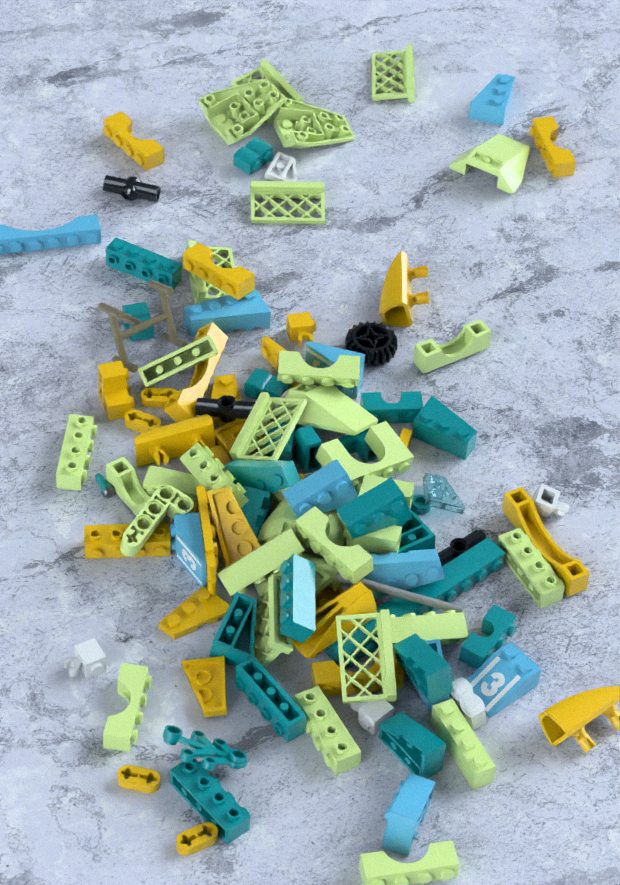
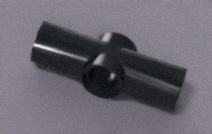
[103,175,161,202]
[195,395,256,422]
[438,530,486,566]

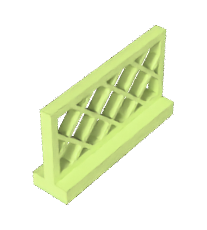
[372,45,415,103]
[231,59,303,125]
[250,181,325,224]
[186,240,235,304]
[229,392,307,461]
[254,573,293,668]
[336,609,397,704]

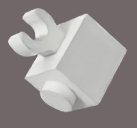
[532,484,569,518]
[64,638,106,678]
[350,694,394,735]

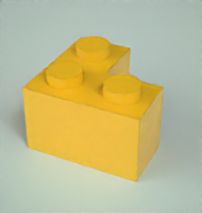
[98,360,135,421]

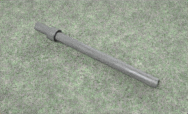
[335,571,463,613]

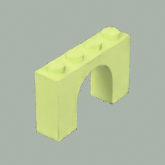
[315,421,414,490]
[343,474,414,554]

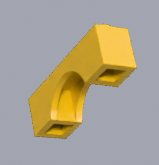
[103,111,164,171]
[529,116,576,178]
[183,243,255,300]
[311,654,404,697]

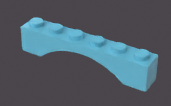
[0,214,101,254]

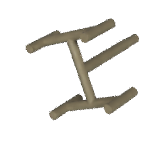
[98,280,188,373]

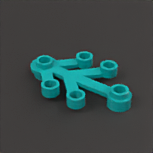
[162,725,248,771]

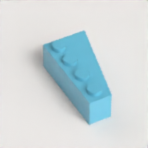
[183,288,271,337]
[364,549,445,599]

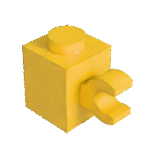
[286,312,316,346]

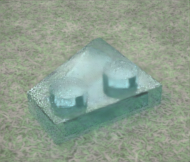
[423,472,466,514]

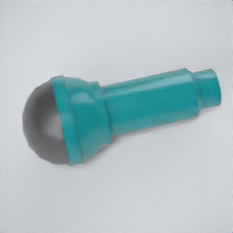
[95,473,115,498]

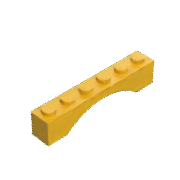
[163,322,228,422]
[502,487,590,597]

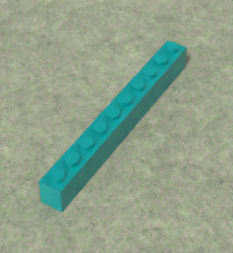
[326,538,505,669]

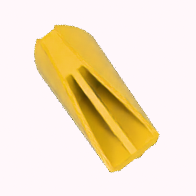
[379,251,430,327]
[134,414,216,467]
[293,581,377,658]
[538,686,620,753]

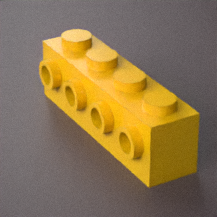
[84,522,171,559]

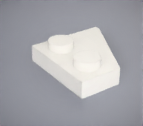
[264,151,297,182]

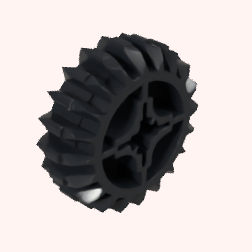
[345,321,398,367]

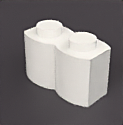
[449,677,487,731]

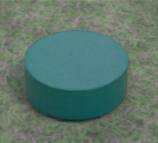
[410,495,431,515]

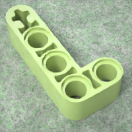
[120,484,194,557]

